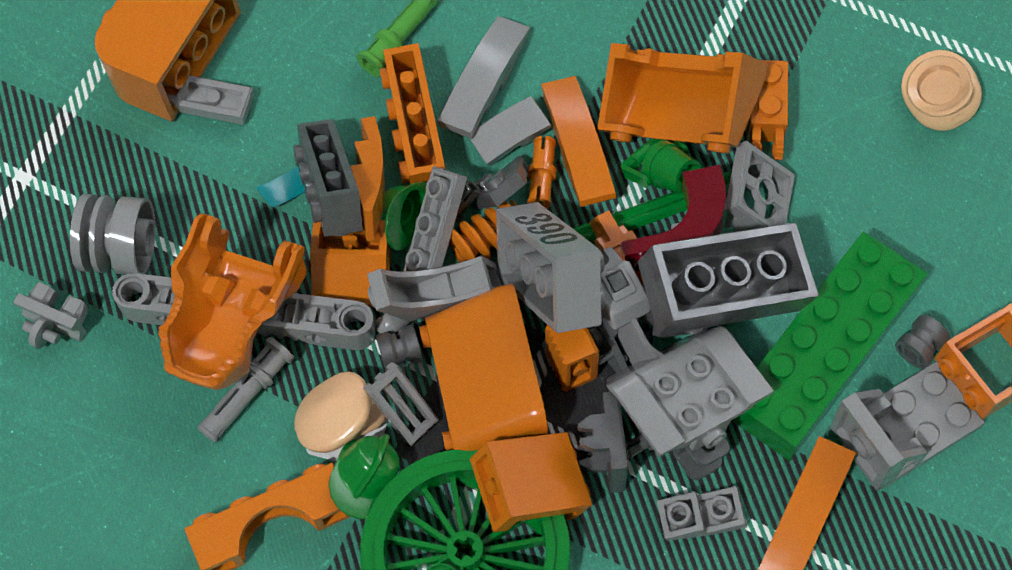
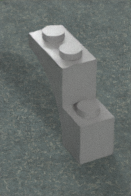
[367,256,502,322]

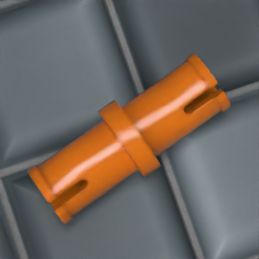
[527,136,557,209]

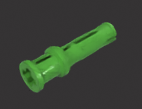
[356,0,441,77]

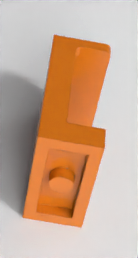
[470,432,593,533]

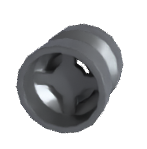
[895,315,950,369]
[375,324,423,371]

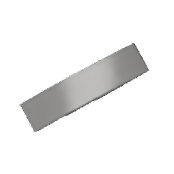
[438,16,531,139]

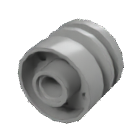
[70,194,155,275]

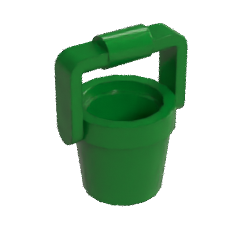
[621,139,702,195]

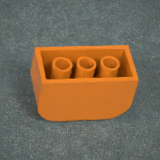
[95,0,241,122]

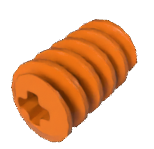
[449,199,517,263]

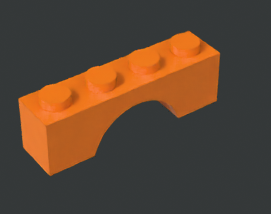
[184,463,350,570]

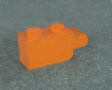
[746,60,788,160]

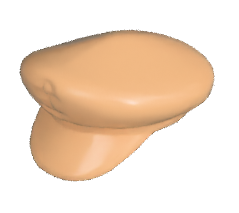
[901,50,982,131]
[294,372,386,453]

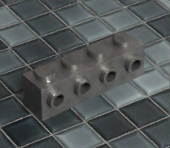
[293,119,363,237]

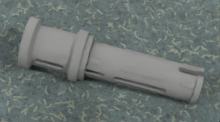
[196,337,295,443]

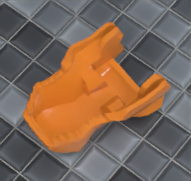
[158,213,307,390]

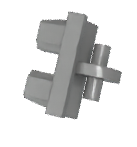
[13,282,89,349]

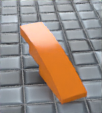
[541,76,616,207]
[350,116,385,242]
[758,436,856,570]

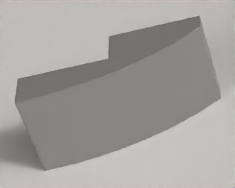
[469,96,552,166]
[657,486,747,541]

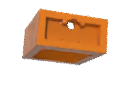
[934,303,1012,420]

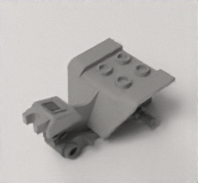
[587,247,774,480]

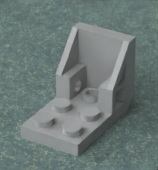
[830,361,984,491]

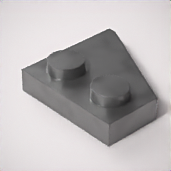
[471,155,528,209]

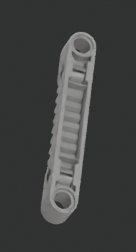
[112,273,377,350]

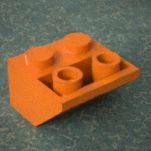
[310,221,392,308]

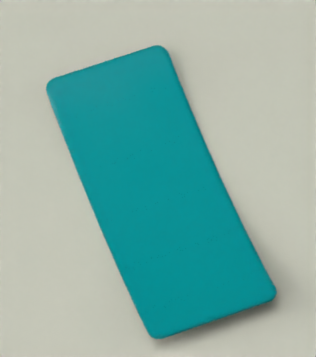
[256,167,305,207]

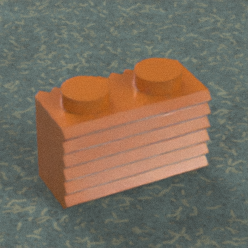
[545,325,599,392]

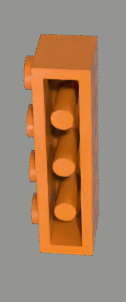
[379,43,445,184]

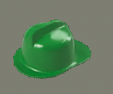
[380,182,427,250]
[328,434,399,519]

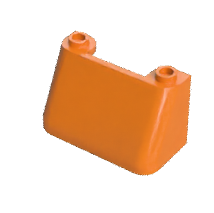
[597,43,768,153]
[419,283,548,451]

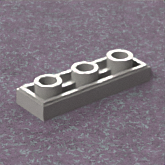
[403,166,467,272]

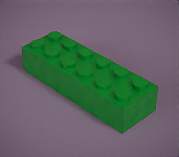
[732,231,928,462]

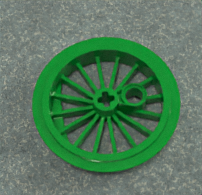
[360,449,570,570]

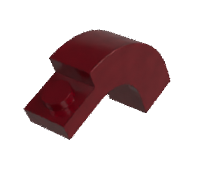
[621,165,726,271]

